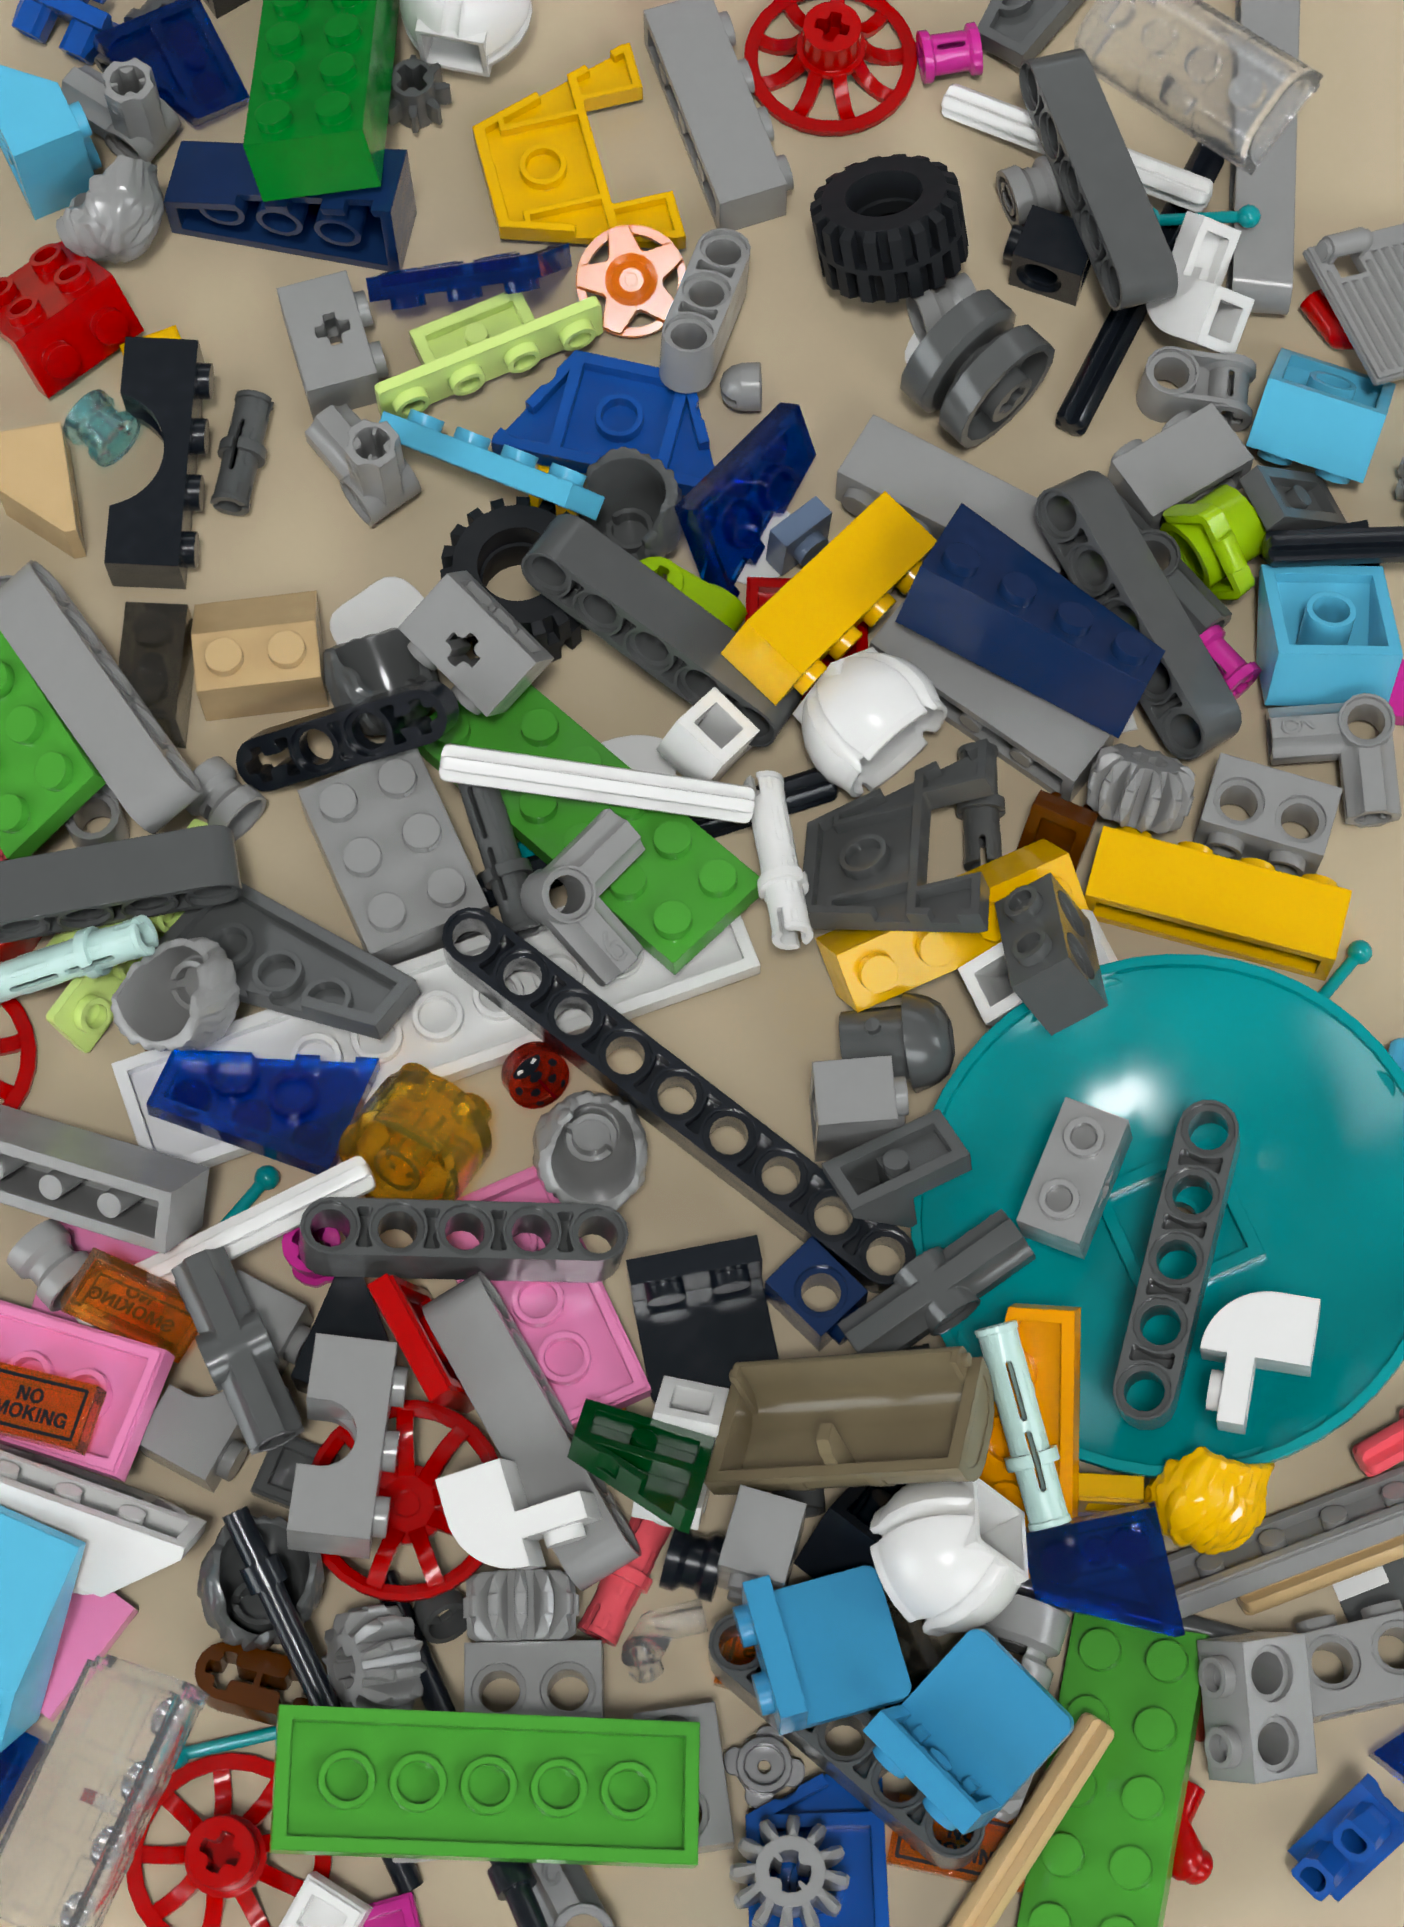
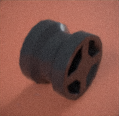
[659,1529,725,1602]

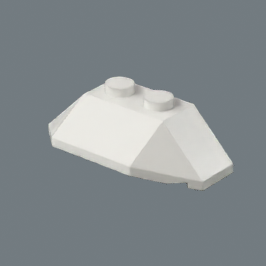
[0,1444,207,1597]

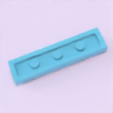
[379,409,605,520]

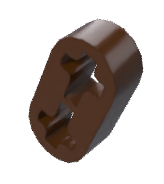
[195,1642,310,1726]

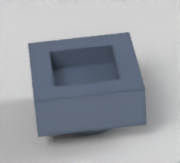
[766,496,832,576]

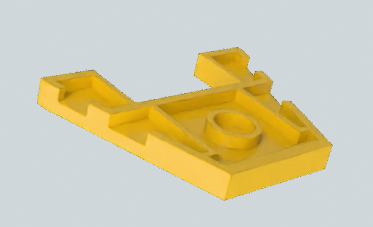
[472,43,686,250]

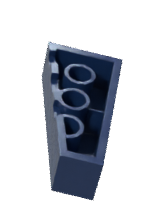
[163,141,417,274]
[895,503,1165,739]

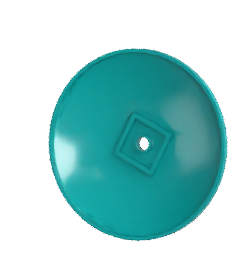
[911,954,1404,1478]

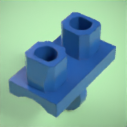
[11,0,124,66]
[1288,1773,1404,1902]

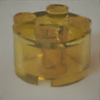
[339,1063,492,1200]

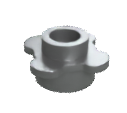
[724,1726,805,1809]

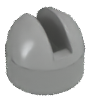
[720,362,762,411]

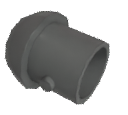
[839,993,955,1093]

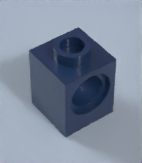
[764,1236,868,1352]

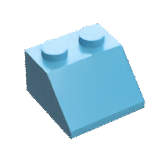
[0,65,102,220]
[1246,348,1396,484]
[1256,564,1403,706]

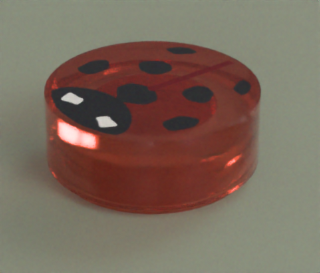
[501,1041,569,1109]

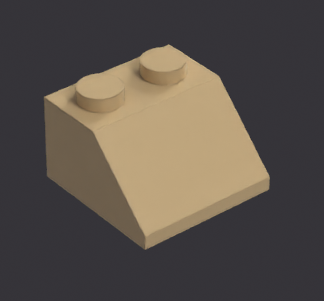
[191,590,329,721]

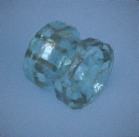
[63,389,141,467]

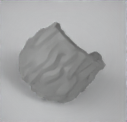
[56,154,164,264]
[111,937,240,1052]
[532,1090,648,1210]

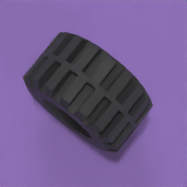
[810,154,969,303]
[440,496,589,662]

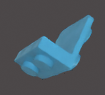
[732,1566,911,1736]
[862,1628,1074,1835]

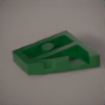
[567,1399,715,1534]

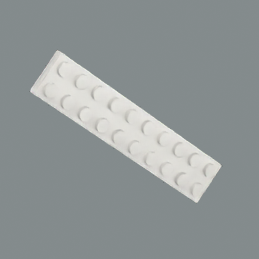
[111,906,761,1168]

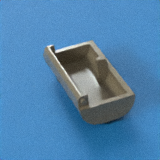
[704,1346,995,1496]

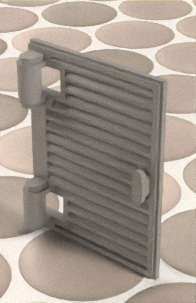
[1302,223,1404,386]

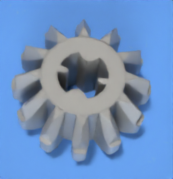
[1086,743,1195,834]
[463,1569,579,1642]
[321,1604,427,1710]
[729,1815,850,1927]

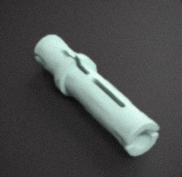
[0,914,159,1004]
[975,1320,1072,1532]

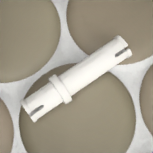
[744,770,814,950]

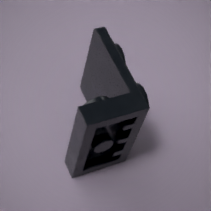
[626,1235,779,1404]

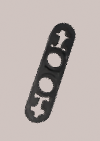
[236,680,460,791]

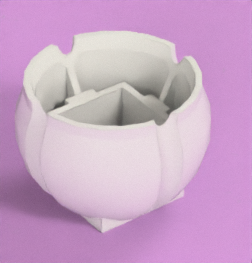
[399,0,532,77]
[793,647,948,797]
[870,1478,1029,1637]

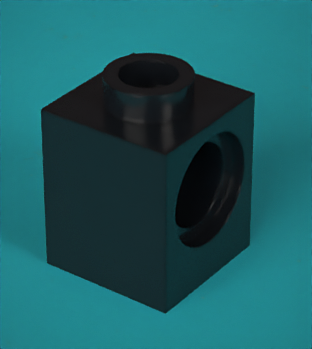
[1003,205,1092,306]

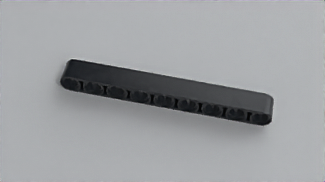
[442,907,916,1294]

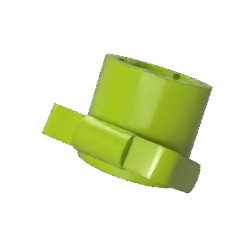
[1160,484,1266,600]

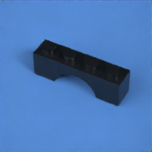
[104,337,214,589]

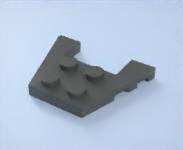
[803,738,996,933]

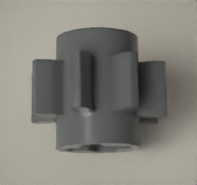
[388,55,452,133]

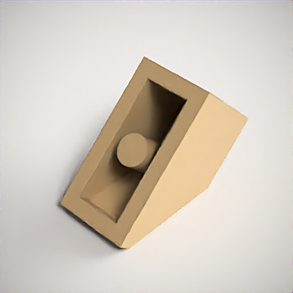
[0,421,87,559]

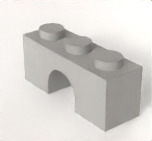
[139,1269,314,1493]
[286,1333,409,1559]

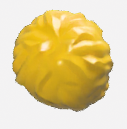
[1144,1446,1275,1555]

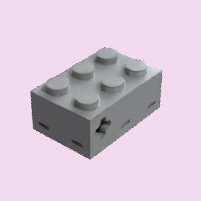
[297,748,490,966]

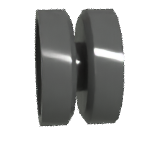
[900,289,1055,448]

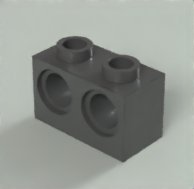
[995,873,1108,1036]

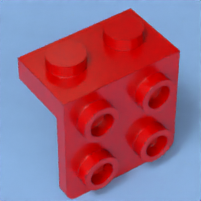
[0,241,144,399]

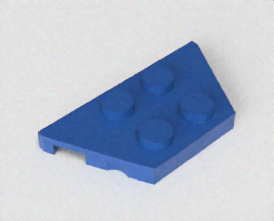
[491,350,721,503]
[745,1773,890,1927]

